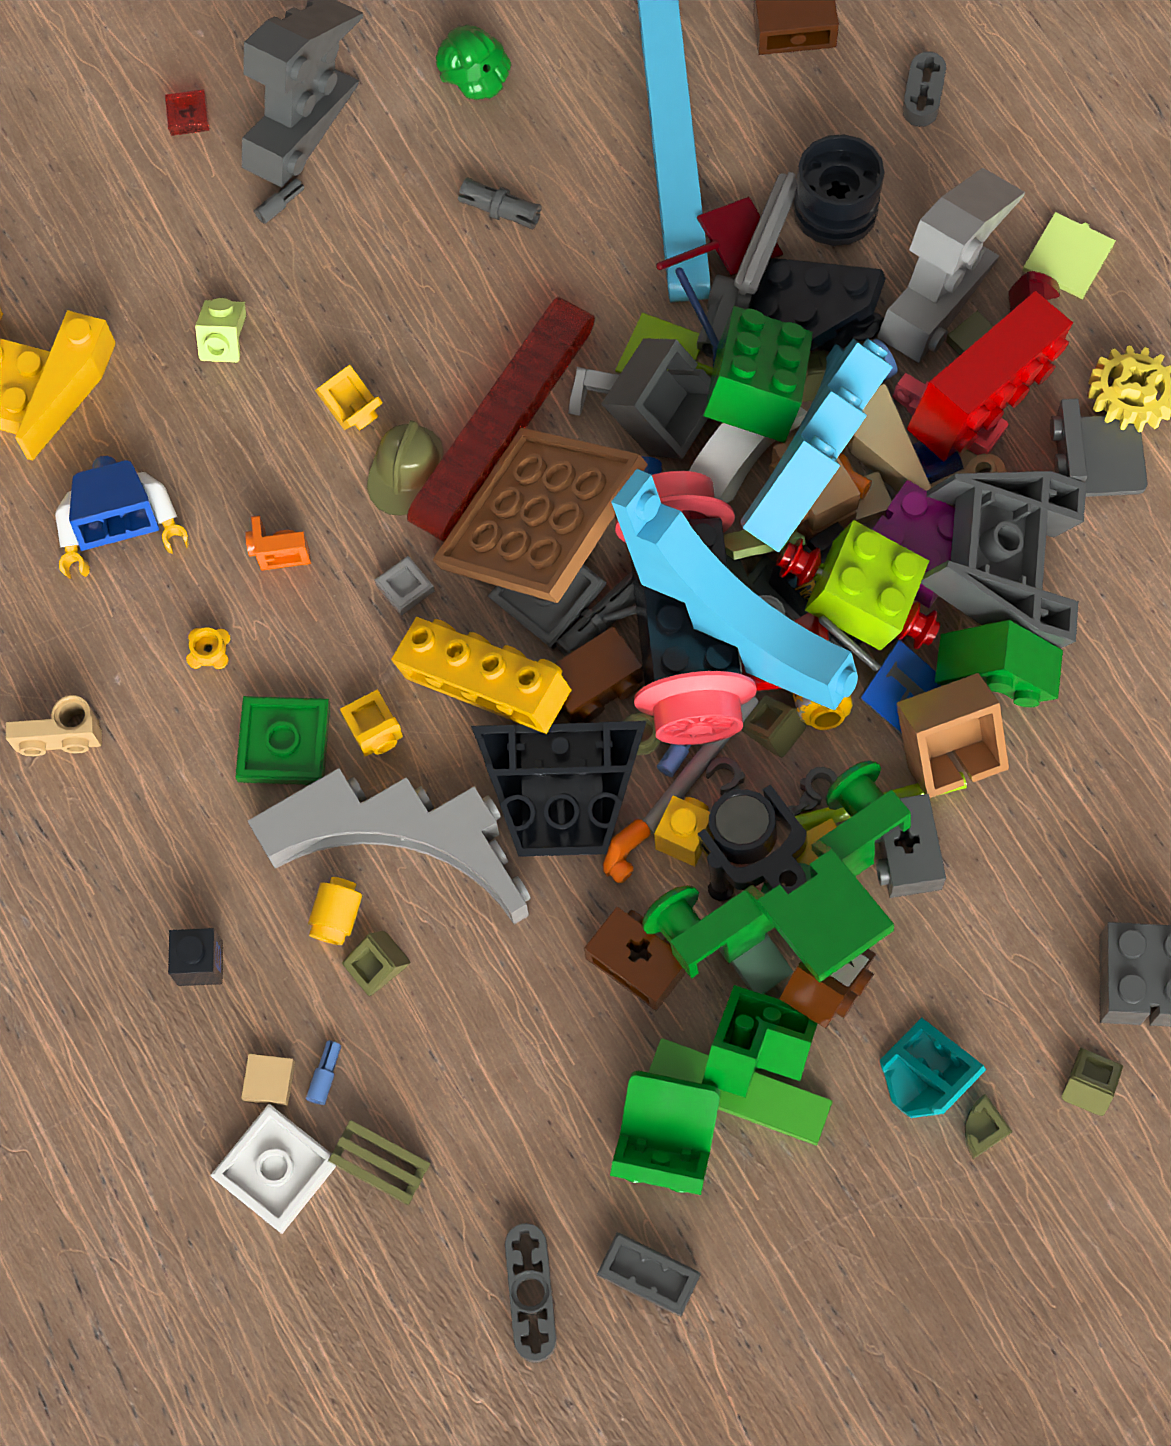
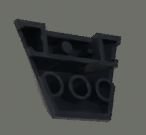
[471,721,647,857]

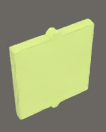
[1022,212,1116,300]
[723,528,805,560]

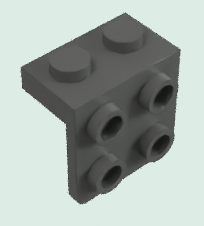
[1050,399,1148,497]

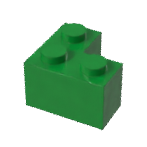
[935,620,1063,707]
[702,985,818,1098]

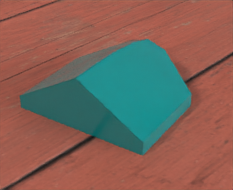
[880,1017,986,1118]

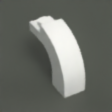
[689,407,807,503]

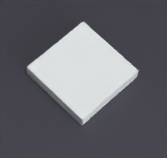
[210,1104,336,1234]

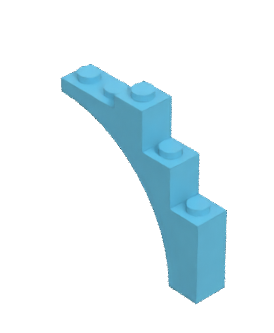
[740,338,893,552]

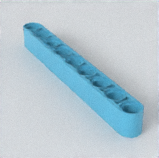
[638,0,711,303]

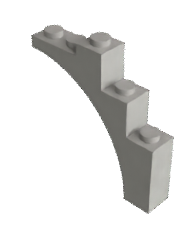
[247,768,531,924]

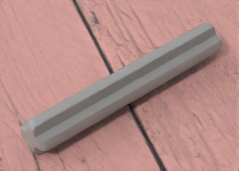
[733,172,797,296]

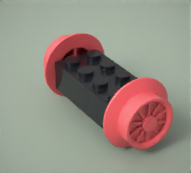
[615,471,757,745]

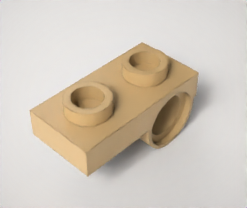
[6,695,102,756]

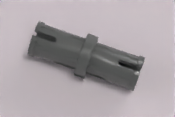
[458,177,542,230]

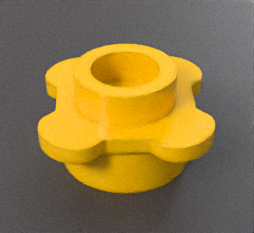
[186,627,231,669]

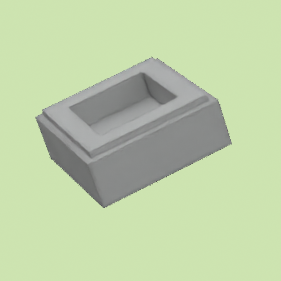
[375,556,435,616]

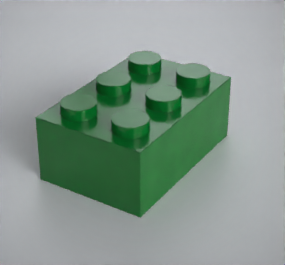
[703,305,813,443]

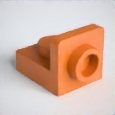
[245,515,311,571]

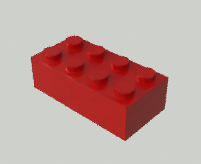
[907,291,1073,461]

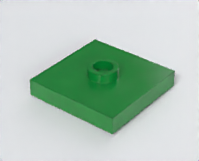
[235,696,330,785]

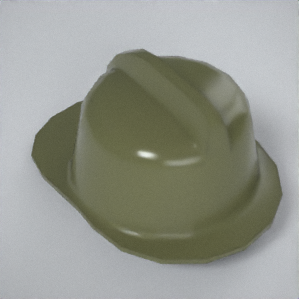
[367,420,444,516]

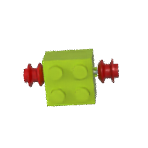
[776,520,940,651]

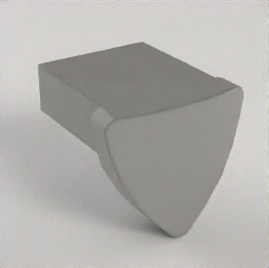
[568,367,619,416]

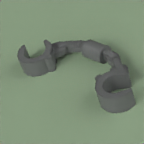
[706,757,837,821]

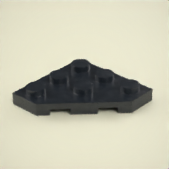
[750,258,886,352]

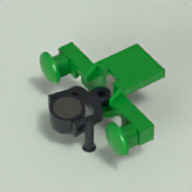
[642,760,911,983]

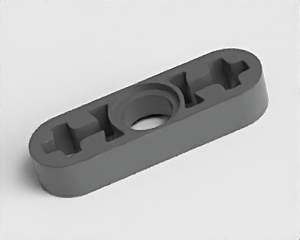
[505,1223,557,1363]

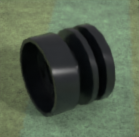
[793,134,885,246]

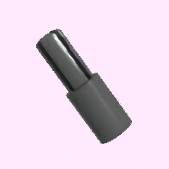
[254,179,304,224]

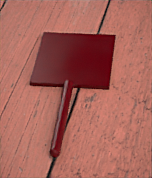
[656,197,783,276]

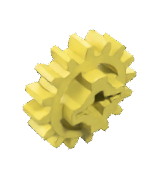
[1088,346,1171,432]

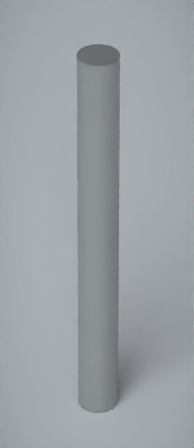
[643,696,759,834]

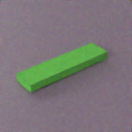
[649,1038,833,1146]

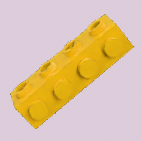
[391,617,571,734]

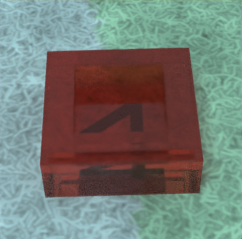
[165,89,210,136]

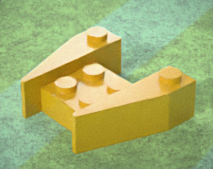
[0,309,116,460]

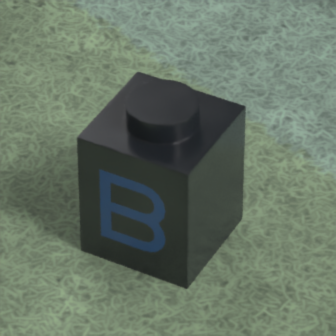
[168,928,223,986]

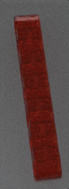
[407,297,595,542]

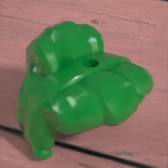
[436,24,512,100]

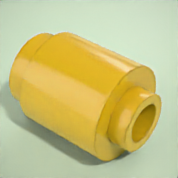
[308,877,363,945]

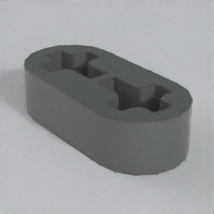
[903,52,946,127]

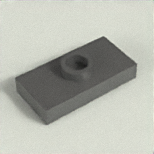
[597,1232,701,1317]

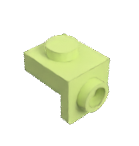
[195,298,246,362]

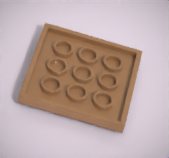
[433,427,648,603]

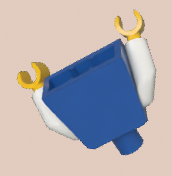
[55,456,189,579]

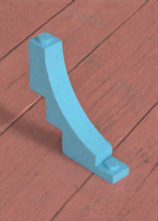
[611,469,858,711]

